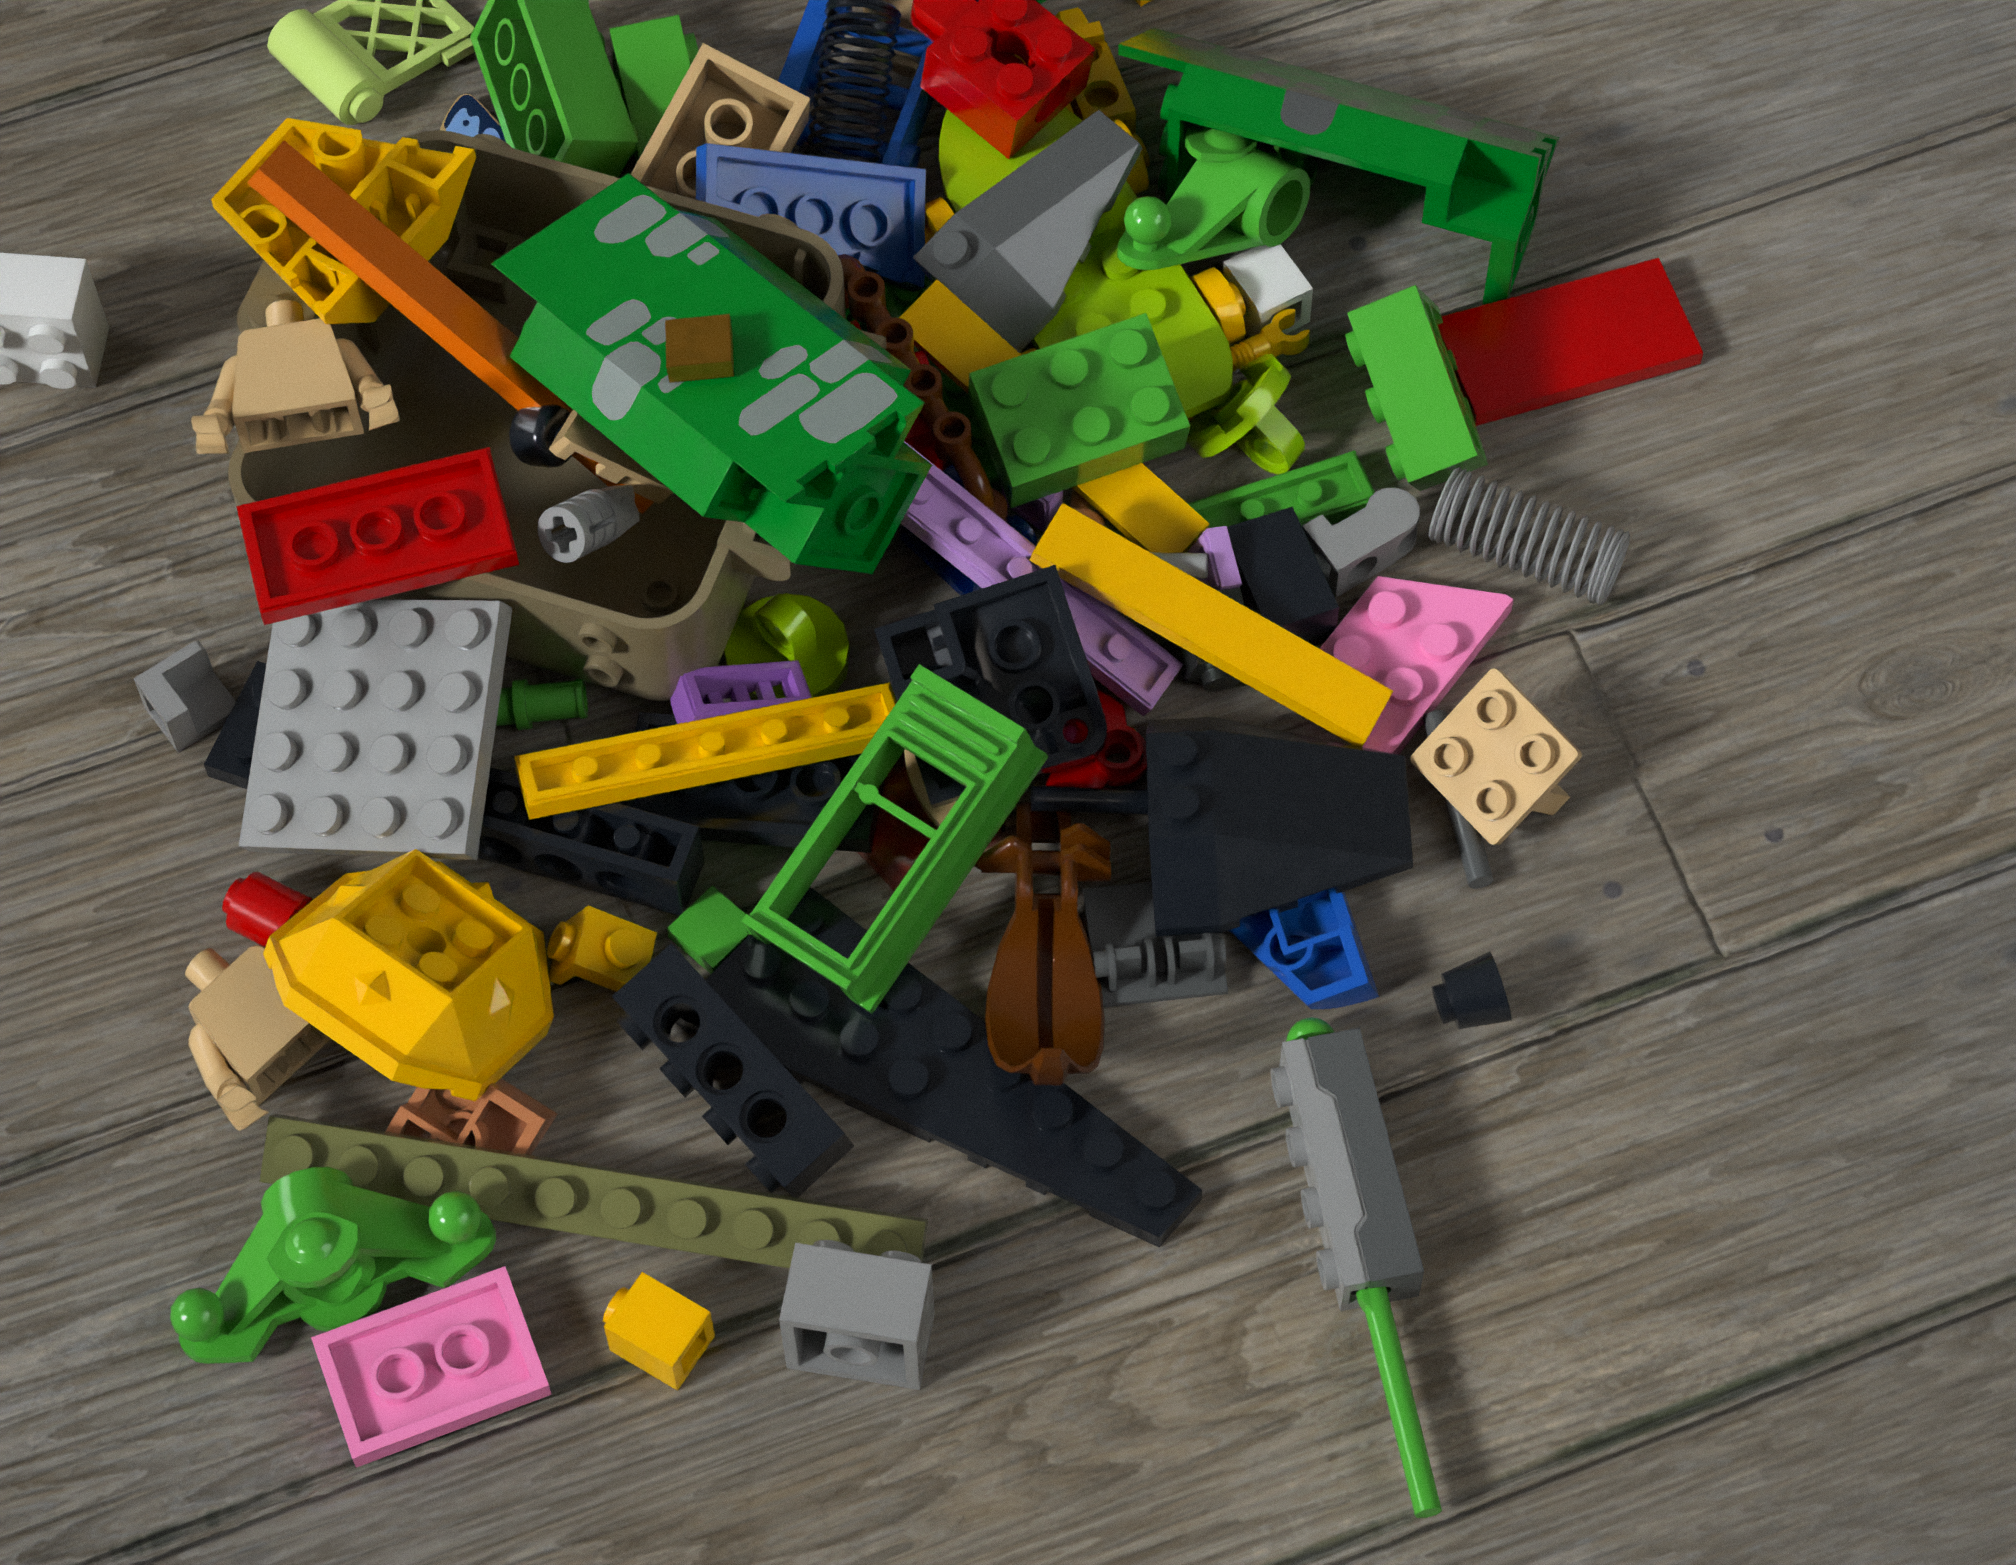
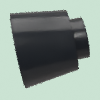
[1431,951,1512,1029]

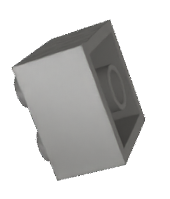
[779,1240,935,1390]

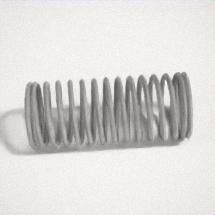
[1428,467,1630,607]

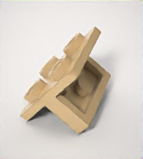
[1410,668,1582,845]

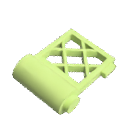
[267,0,475,125]

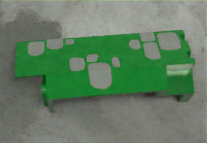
[491,173,932,574]

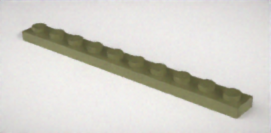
[259,1114,928,1268]

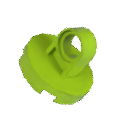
[1187,354,1305,475]
[724,593,850,700]

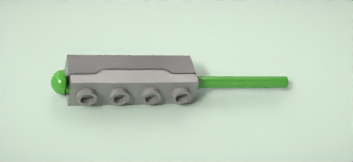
[1270,1017,1442,1518]

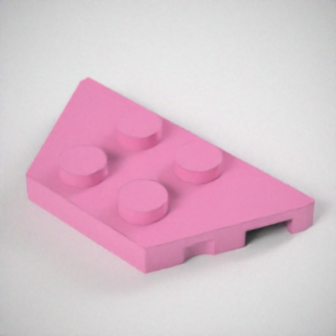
[1319,576,1514,754]

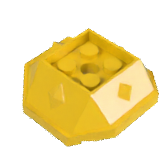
[263,849,554,1102]

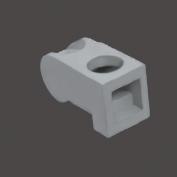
[1302,488,1420,598]

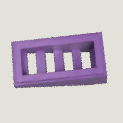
[671,660,812,724]

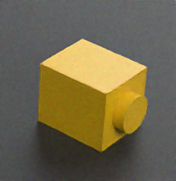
[603,1272,715,1391]

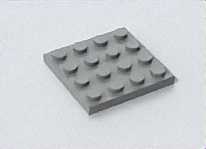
[239,600,512,860]

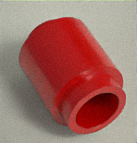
[222,871,313,947]

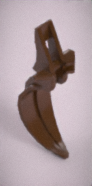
[974,802,1111,1086]

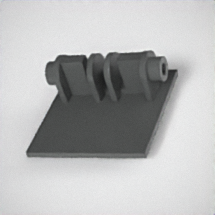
[1082,882,1228,1007]

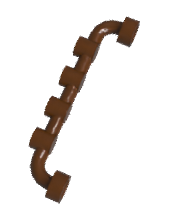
[838,254,1008,523]

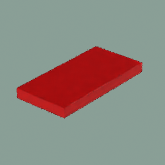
[1438,258,1703,426]
[236,447,519,625]

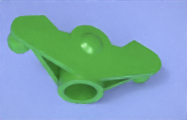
[1117,124,1318,270]
[170,1167,496,1364]

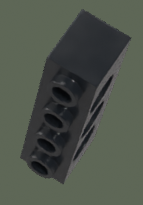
[477,767,705,916]
[612,943,854,1198]

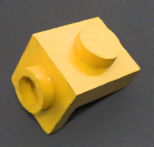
[547,905,657,992]

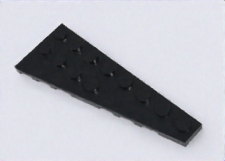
[676,887,1202,1247]

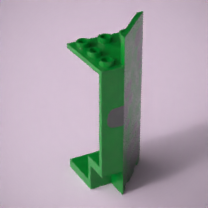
[1118,28,1559,305]

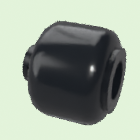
[509,404,572,468]

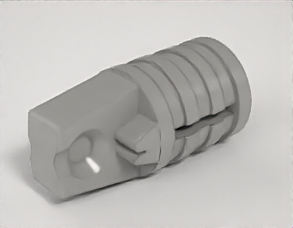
[538,485,640,563]

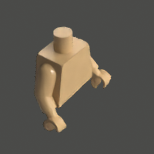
[191,300,400,454]
[185,945,331,1131]

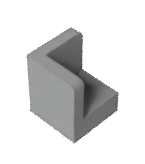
[134,640,236,753]

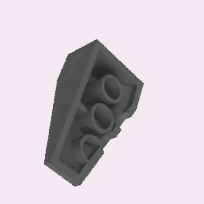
[913,110,1143,353]

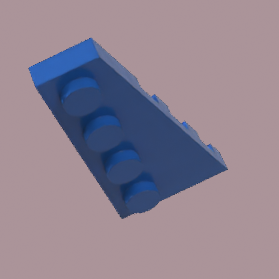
[696,143,926,292]

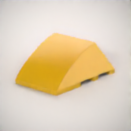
[211,118,476,324]

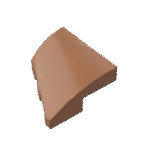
[386,1078,558,1155]

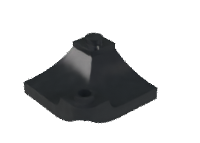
[874,565,1107,809]

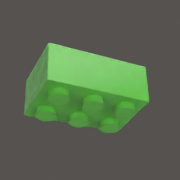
[968,313,1190,508]

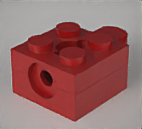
[910,0,1095,159]

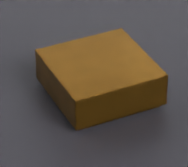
[665,314,734,383]

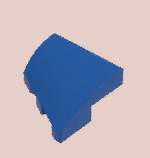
[1229,888,1379,1009]

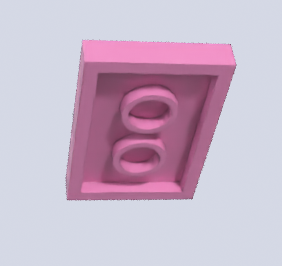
[311,1266,552,1468]

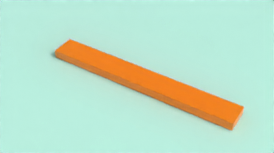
[247,140,654,514]

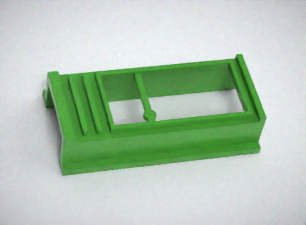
[741,664,1048,1014]

